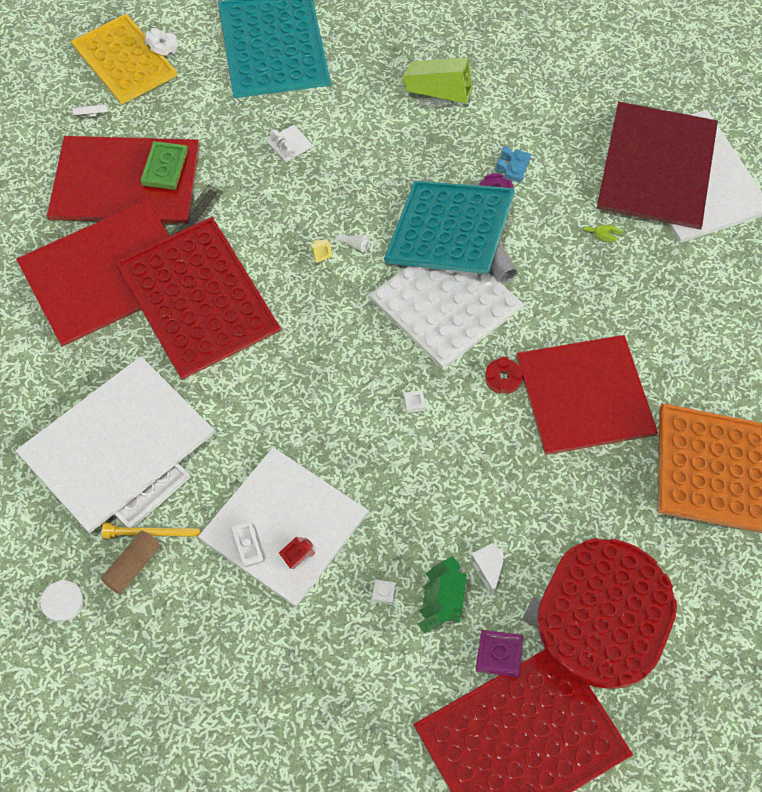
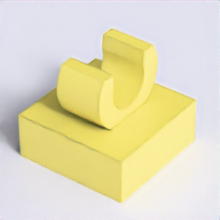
[311,239,332,263]

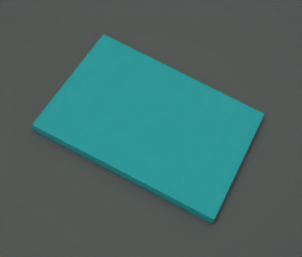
[218,0,331,98]

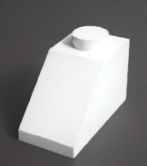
[470,543,504,595]

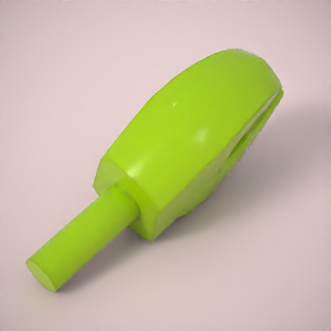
[583,225,623,243]

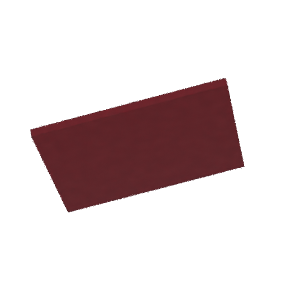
[596,101,718,230]

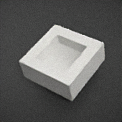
[404,390,426,413]
[372,579,396,605]

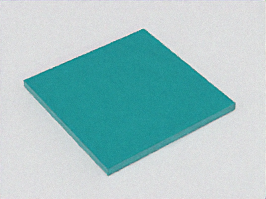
[384,180,515,274]

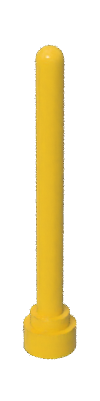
[102,523,201,539]

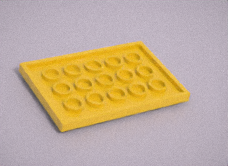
[71,14,178,105]

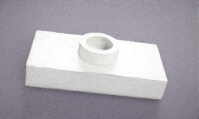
[72,104,109,117]

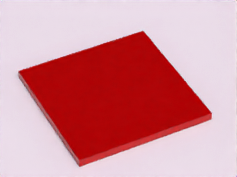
[516,335,658,455]

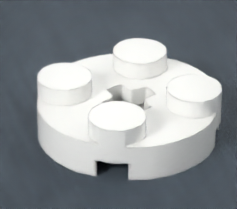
[145,28,178,55]

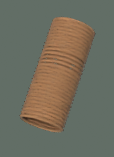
[100,530,161,595]

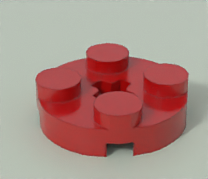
[485,356,523,394]

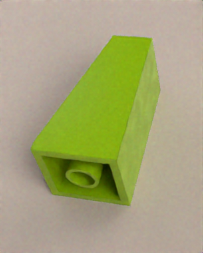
[402,57,473,103]

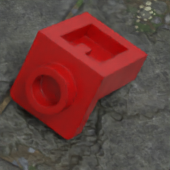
[279,537,315,569]

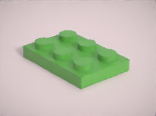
[141,141,188,190]

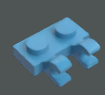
[495,146,532,183]

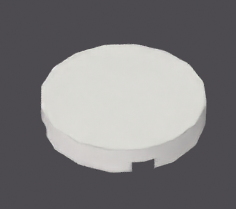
[40,580,84,623]

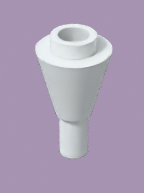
[337,234,370,252]

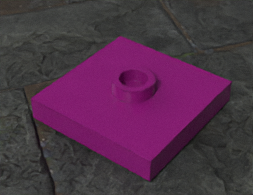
[475,630,523,677]

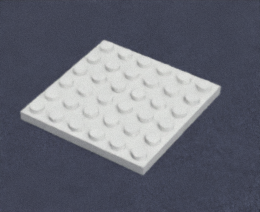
[369,266,524,370]

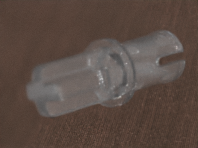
[419,97,453,110]

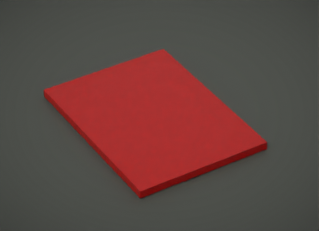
[47,136,200,224]
[16,200,169,347]
[115,217,281,380]
[413,649,633,792]

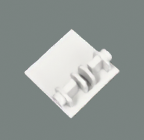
[266,125,313,162]

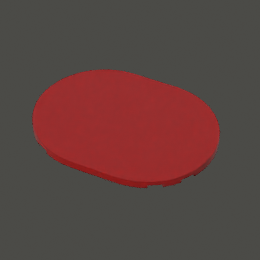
[537,538,677,689]

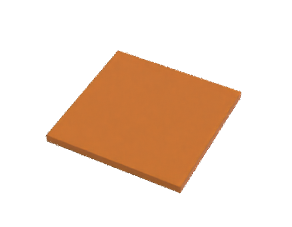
[658,403,762,533]

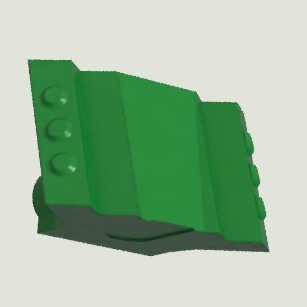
[417,556,467,633]

